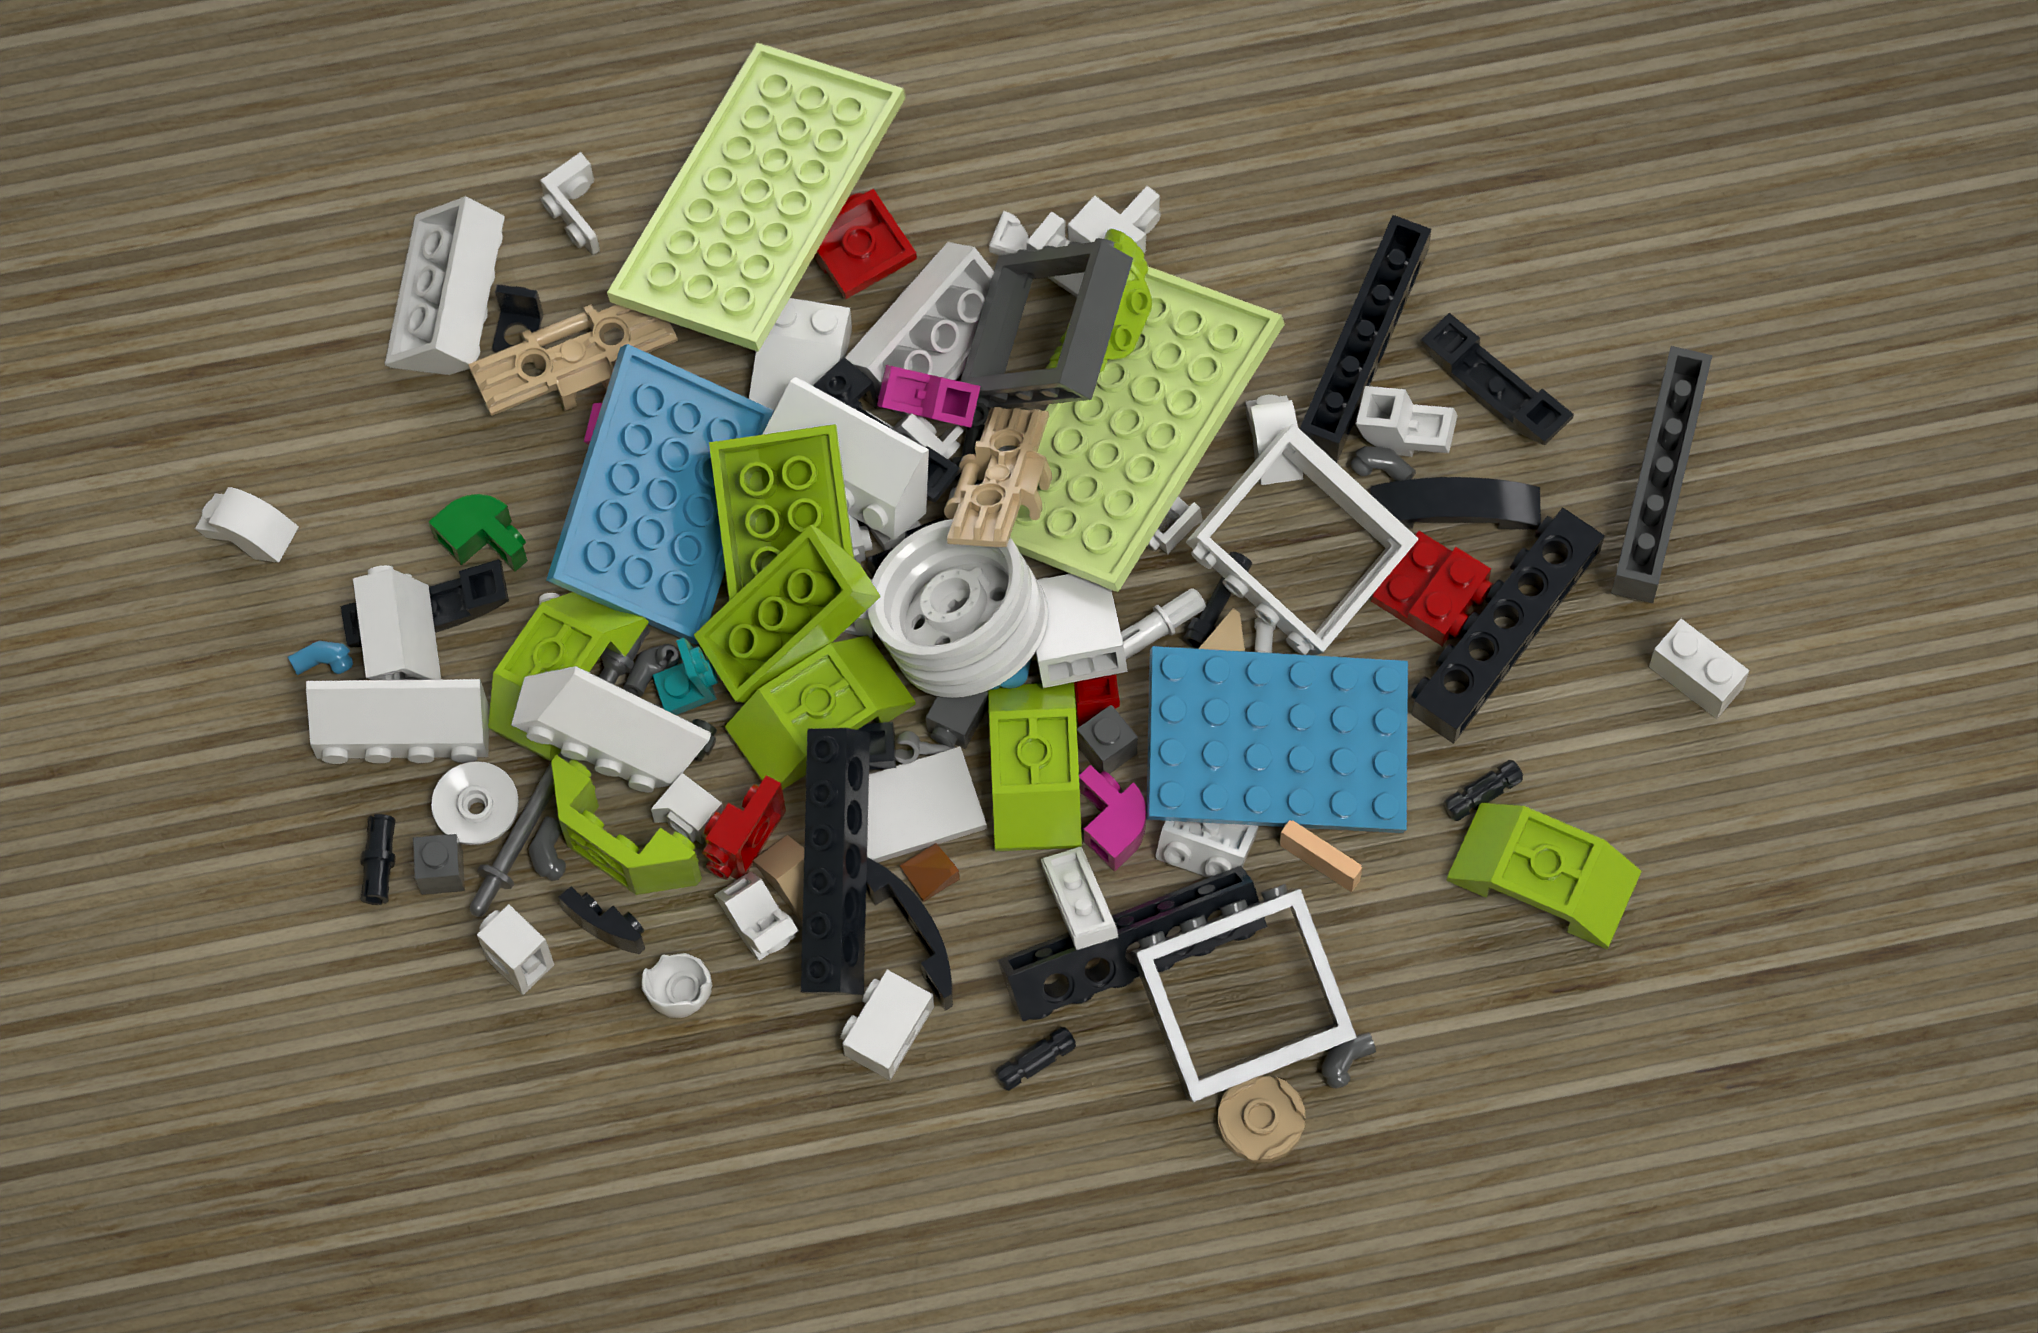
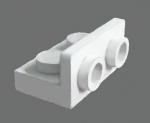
[1155,821,1259,878]

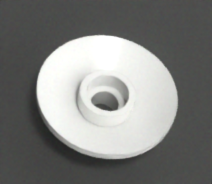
[432,761,519,845]

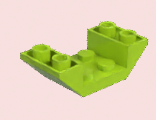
[488,592,649,761]
[725,635,916,790]
[988,682,1082,852]
[551,754,702,895]
[1446,803,1642,950]

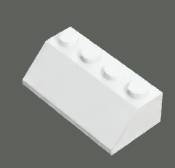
[385,197,505,375]
[845,242,994,418]
[762,377,929,540]
[512,666,711,792]
[306,679,490,764]

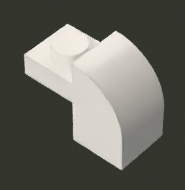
[1068,186,1161,253]
[1356,386,1458,457]
[1245,395,1303,485]
[195,487,299,563]
[715,871,798,960]

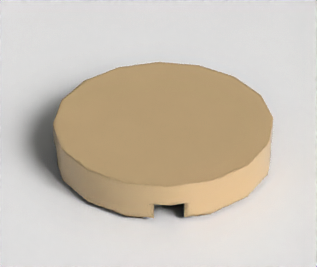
[1218,1075,1305,1163]

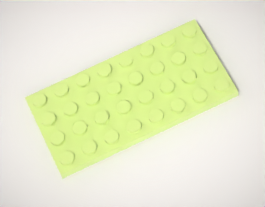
[607,43,905,352]
[1010,267,1285,592]

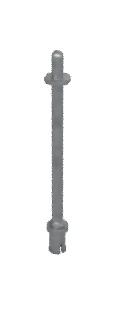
[470,626,650,917]

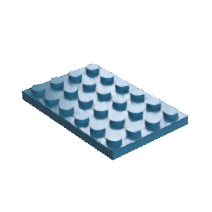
[546,344,774,645]
[1146,646,1408,833]

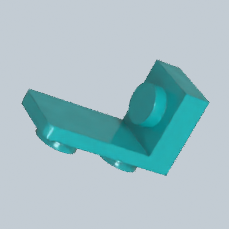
[653,637,718,715]

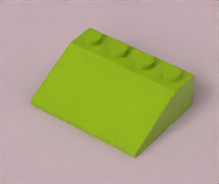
[709,424,854,600]

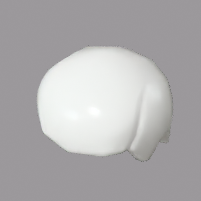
[642,953,712,1018]

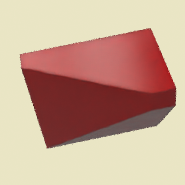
[1074,674,1120,726]

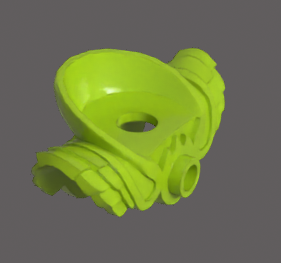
[1045,229,1152,372]

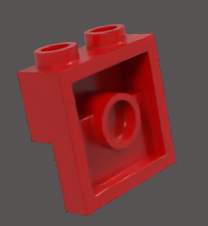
[814,188,917,300]
[1371,531,1493,647]
[702,775,786,880]

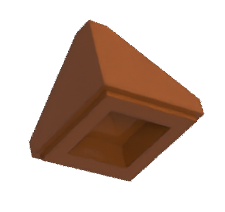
[900,843,960,902]

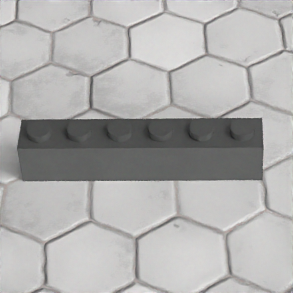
[1611,346,1712,603]

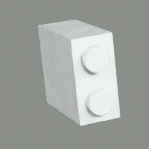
[353,566,441,680]
[1036,574,1128,688]

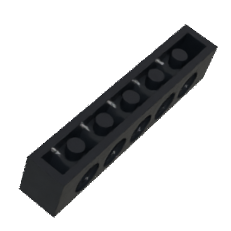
[1300,215,1432,463]
[1411,507,1605,744]
[801,728,870,995]
[997,866,1267,1022]

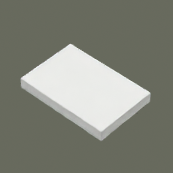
[867,747,987,863]

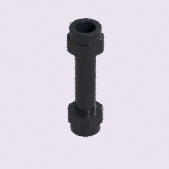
[1183,552,1252,649]

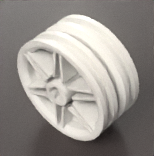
[868,519,1048,698]

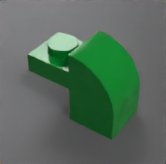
[429,494,528,572]

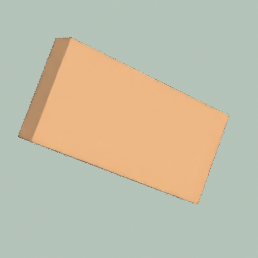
[1280,820,1362,893]

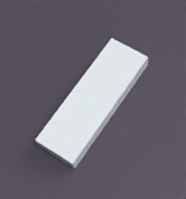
[1040,847,1118,950]

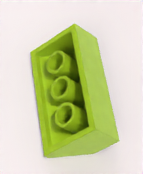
[694,525,881,703]

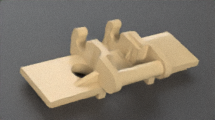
[468,305,678,416]
[944,407,1052,547]

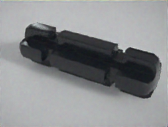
[1444,760,1523,821]
[995,1027,1076,1091]

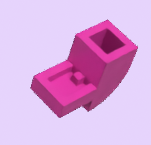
[877,365,981,428]
[1079,765,1146,872]

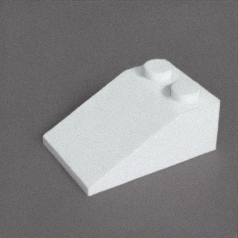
[749,298,852,413]

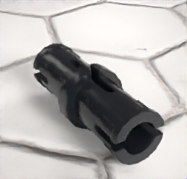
[360,814,396,905]

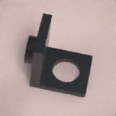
[492,284,544,353]
[813,357,878,408]

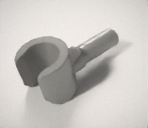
[895,731,955,764]

